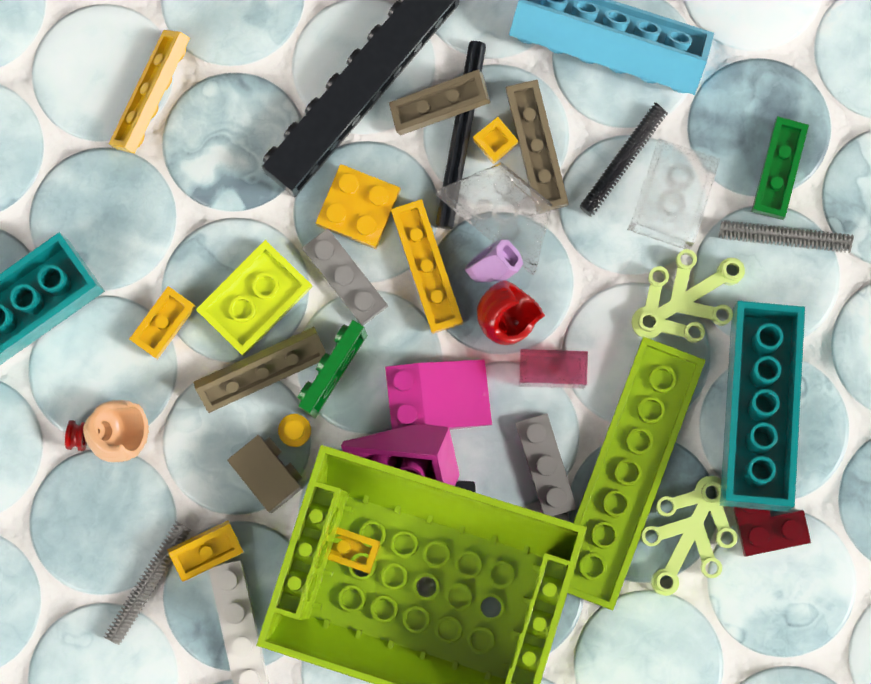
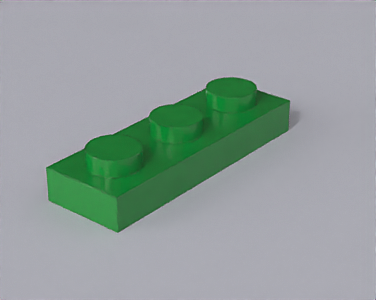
[751,116,809,220]

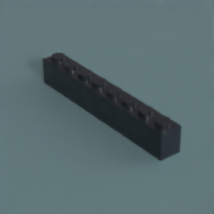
[262,0,459,198]

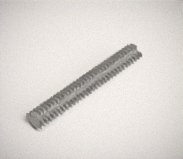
[719,220,854,253]
[104,521,192,645]

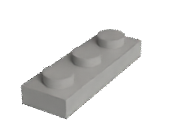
[302,228,388,326]
[515,413,577,517]

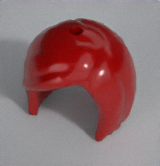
[477,280,545,345]

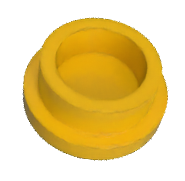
[278,414,311,447]

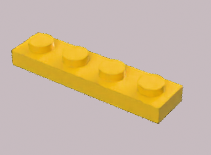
[108,30,190,154]
[391,199,463,334]

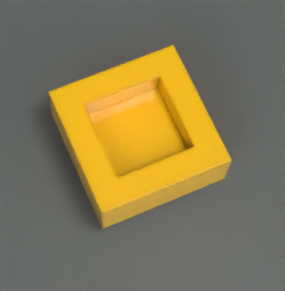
[473,117,519,164]

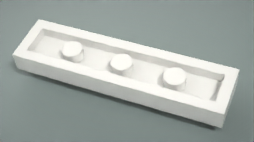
[208,560,270,684]

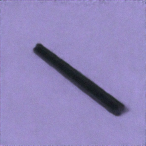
[436,41,486,229]

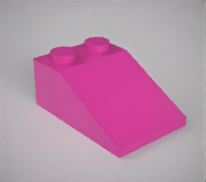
[385,359,492,430]
[341,424,460,486]

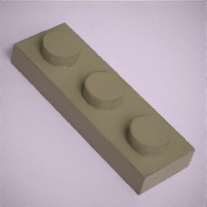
[389,69,490,136]

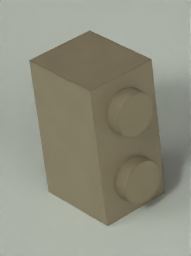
[227,435,303,513]

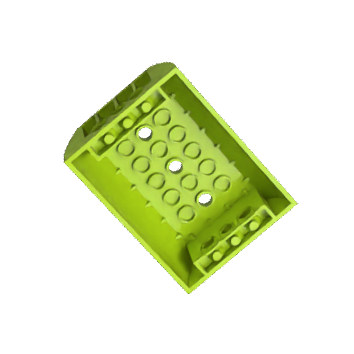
[256,445,587,684]

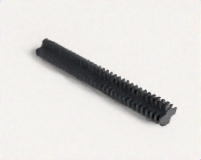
[580,102,668,217]

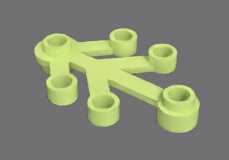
[631,249,745,343]
[641,476,737,596]

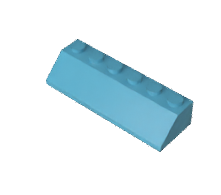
[509,0,714,95]

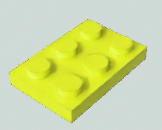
[196,240,313,357]

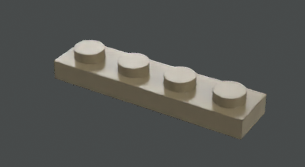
[506,80,569,214]
[193,327,326,413]

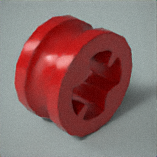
[65,420,87,451]

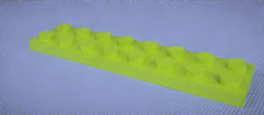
[568,336,706,611]

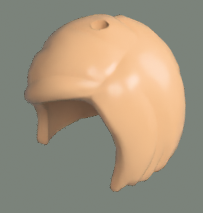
[83,400,149,462]

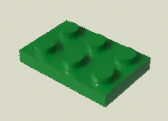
[298,320,368,419]

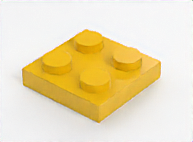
[315,164,401,249]

